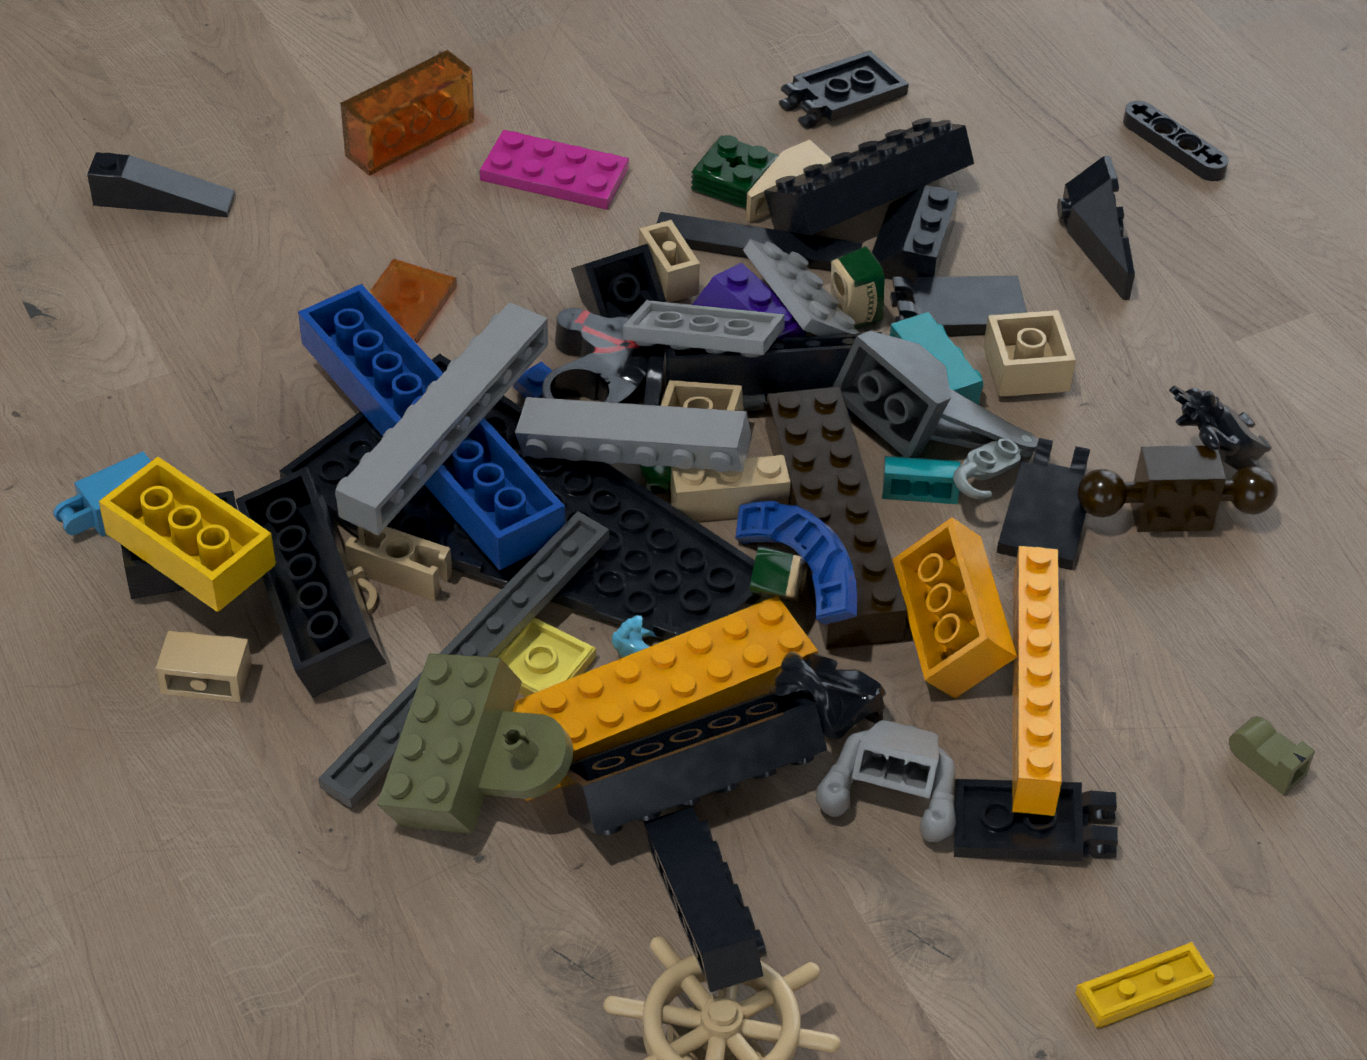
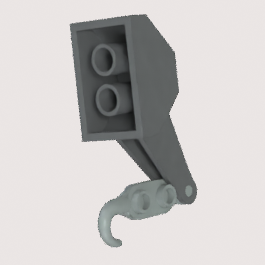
[833,331,1038,500]

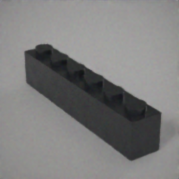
[665,332,883,397]
[643,807,767,993]

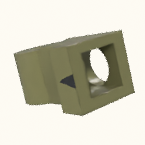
[1229,716,1315,795]

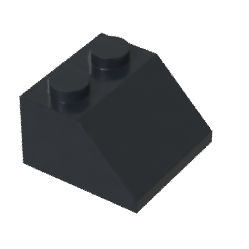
[571,243,666,318]

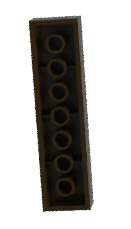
[765,387,907,650]

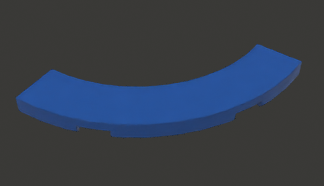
[735,501,857,625]

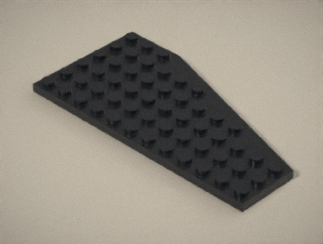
[279,354,761,640]

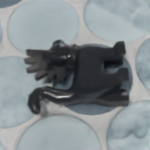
[1169,385,1272,471]

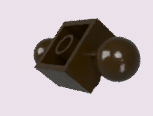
[1077,445,1278,532]

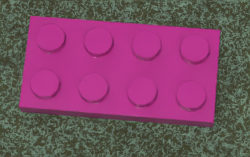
[480,130,629,210]

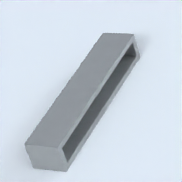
[515,397,752,472]

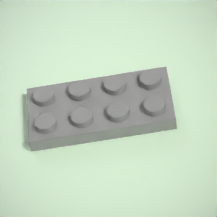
[743,239,858,336]
[623,300,784,357]

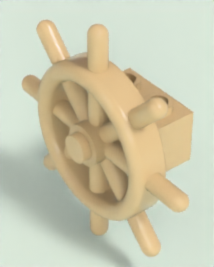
[603,936,841,1060]

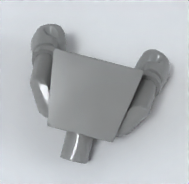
[816,720,956,843]

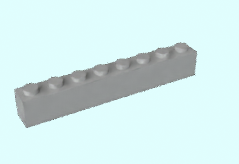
[335,302,548,535]

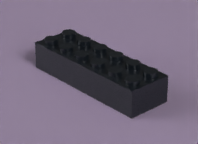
[764,118,975,236]
[235,467,387,698]
[560,692,827,835]

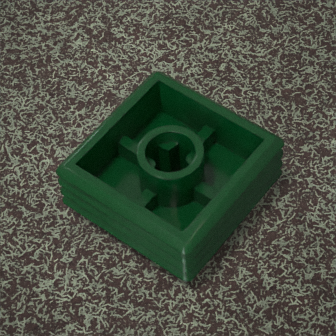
[691,135,779,208]

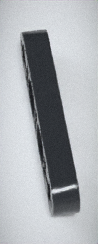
[1123,101,1229,181]

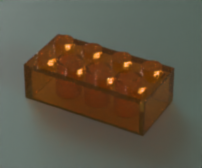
[340,50,475,176]

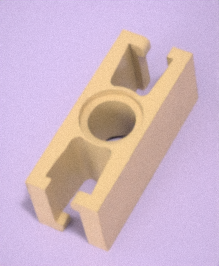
[345,526,452,601]

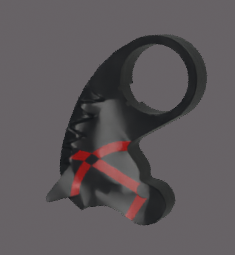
[542,308,653,404]

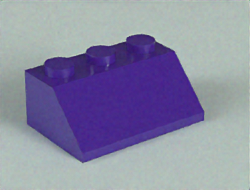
[692,263,806,338]

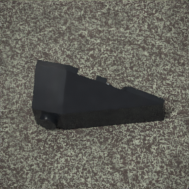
[87,152,235,217]
[1057,156,1135,300]

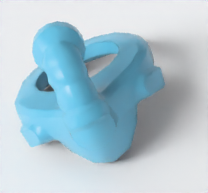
[611,615,656,658]

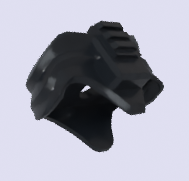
[769,651,886,740]

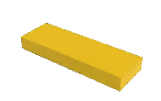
[1075,942,1215,1029]

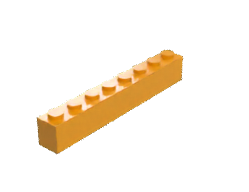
[1012,546,1062,816]

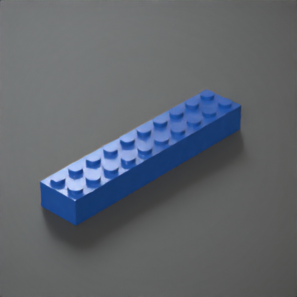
[298,284,565,570]

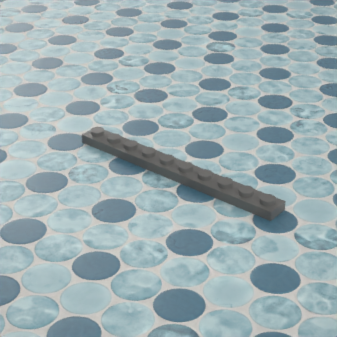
[318,511,609,809]

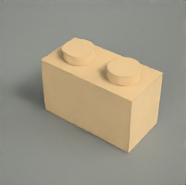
[639,220,700,303]
[156,631,252,703]

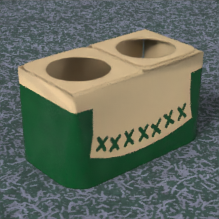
[831,246,885,329]
[750,546,809,602]

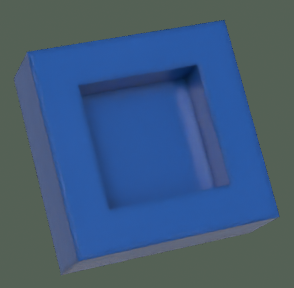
[513,361,552,398]

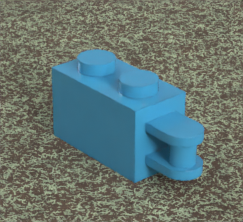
[53,451,151,537]

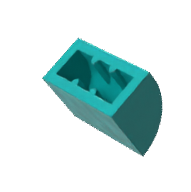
[882,456,961,504]

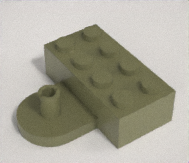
[377,653,573,834]

